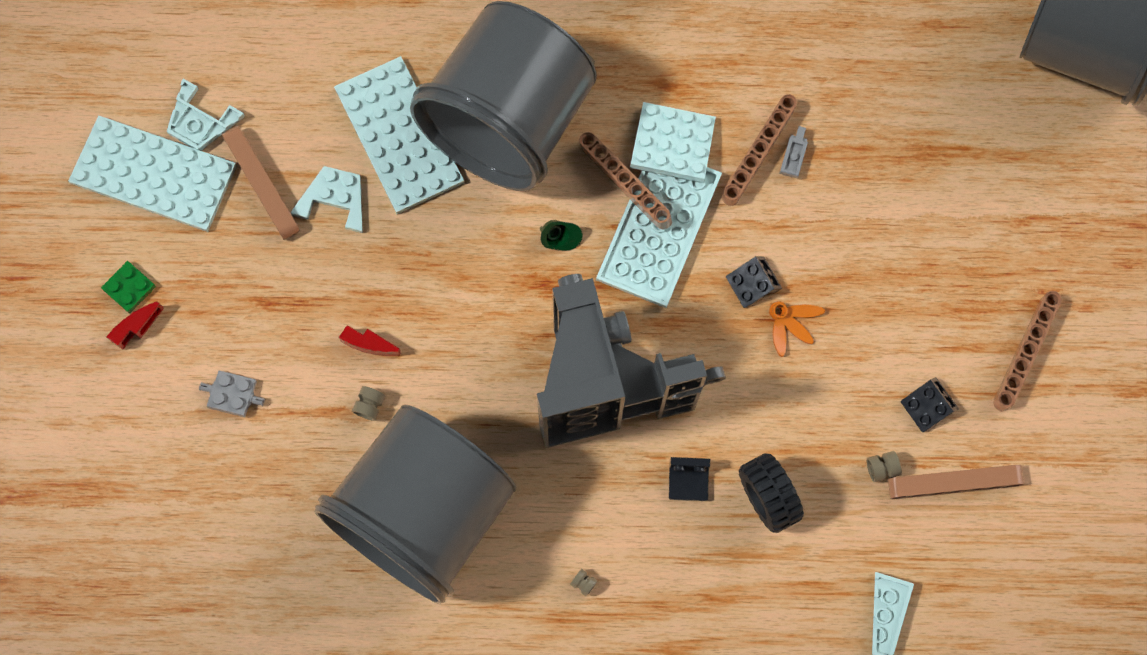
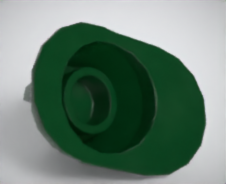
[540,220,583,251]

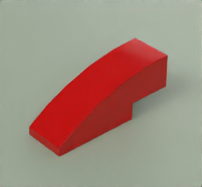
[106,301,164,350]
[338,325,401,356]

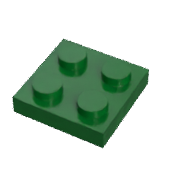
[101,260,156,314]

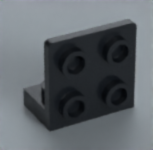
[726,256,782,308]
[901,377,959,432]
[669,457,710,501]

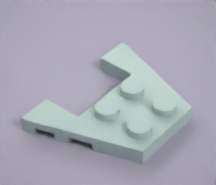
[167,78,245,151]
[291,166,363,233]

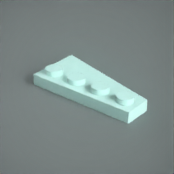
[872,572,914,655]

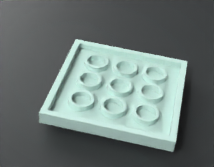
[630,102,716,183]

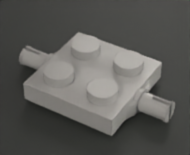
[199,370,265,418]

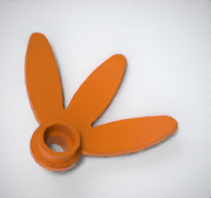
[769,301,825,357]

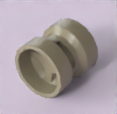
[570,569,598,596]

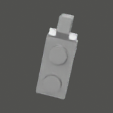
[779,126,808,178]

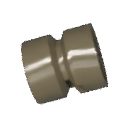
[352,386,385,421]
[866,451,902,482]

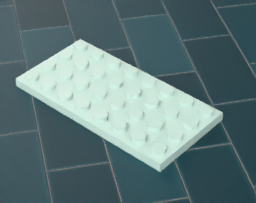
[334,56,464,214]
[68,115,237,232]
[596,167,722,308]

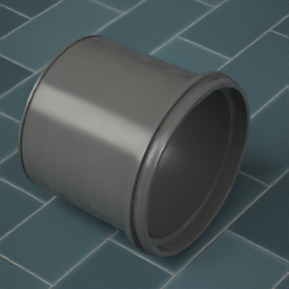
[1019,0,1147,106]
[410,1,597,191]
[314,405,516,604]

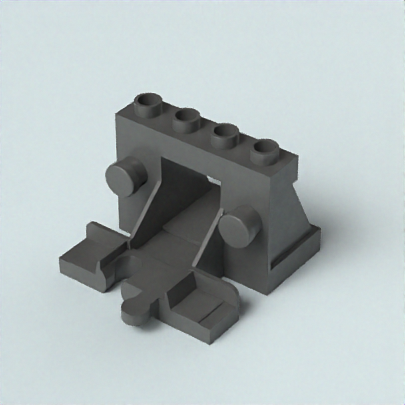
[537,274,726,448]

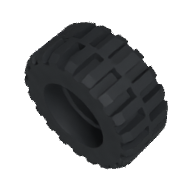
[739,453,804,533]

